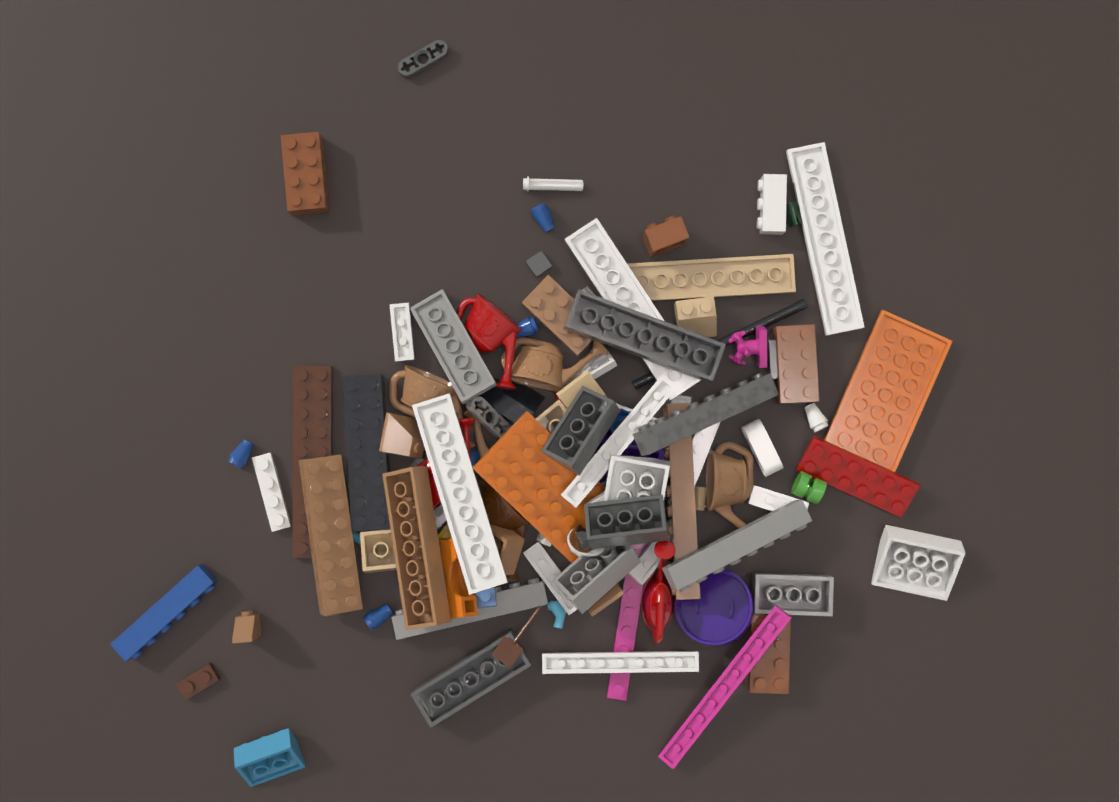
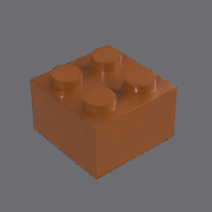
[642,215,690,258]

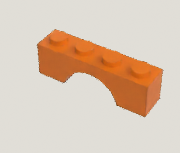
[440,538,478,619]

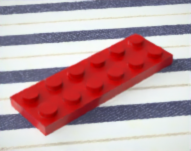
[796,436,920,518]

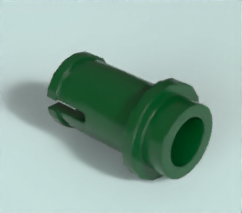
[786,201,802,227]

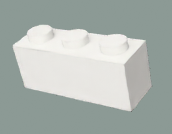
[757,174,787,235]

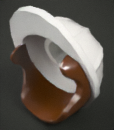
[567,524,604,557]

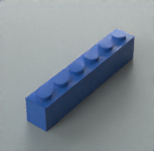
[110,564,218,662]

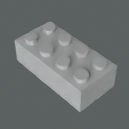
[552,545,641,614]
[751,572,834,616]

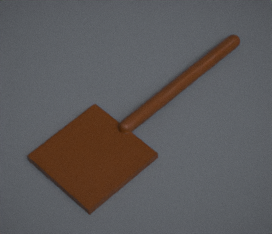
[491,607,541,668]

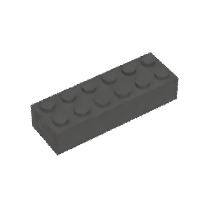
[410,629,532,728]

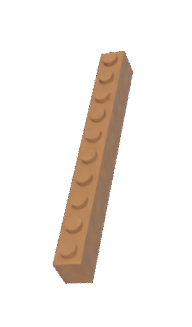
[663,403,700,600]

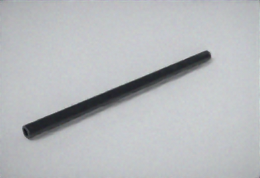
[632,299,807,389]

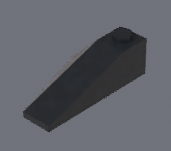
[479,378,545,423]

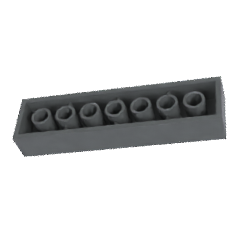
[563,289,726,383]

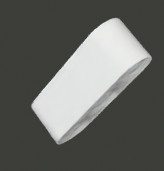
[741,419,783,477]

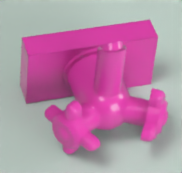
[728,326,767,368]

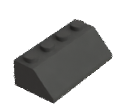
[541,386,621,476]
[584,494,669,549]

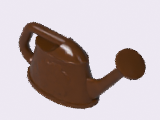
[477,479,530,581]

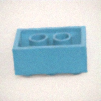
[234,728,305,787]

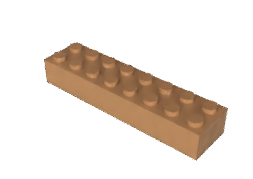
[298,454,363,616]
[382,466,451,630]

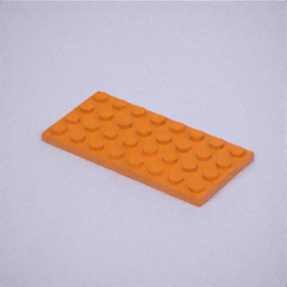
[824,310,953,472]
[472,411,606,563]

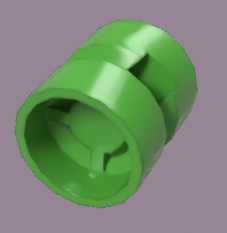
[791,471,827,505]

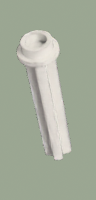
[523,176,583,192]

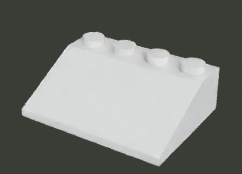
[604,455,670,501]
[871,525,965,601]

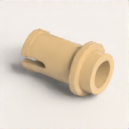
[695,487,707,511]

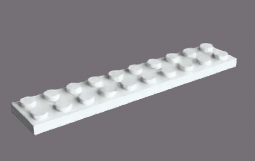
[786,142,864,336]
[564,218,701,400]
[412,394,508,595]

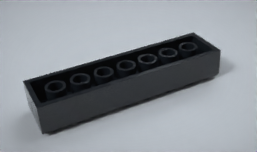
[342,374,390,532]

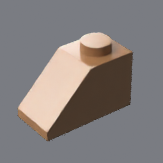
[232,610,261,643]

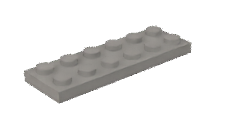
[410,289,497,404]

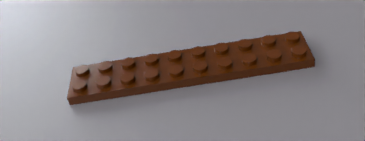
[292,366,332,558]

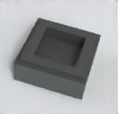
[526,251,552,278]

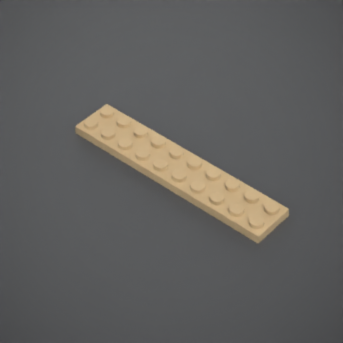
[627,254,796,301]

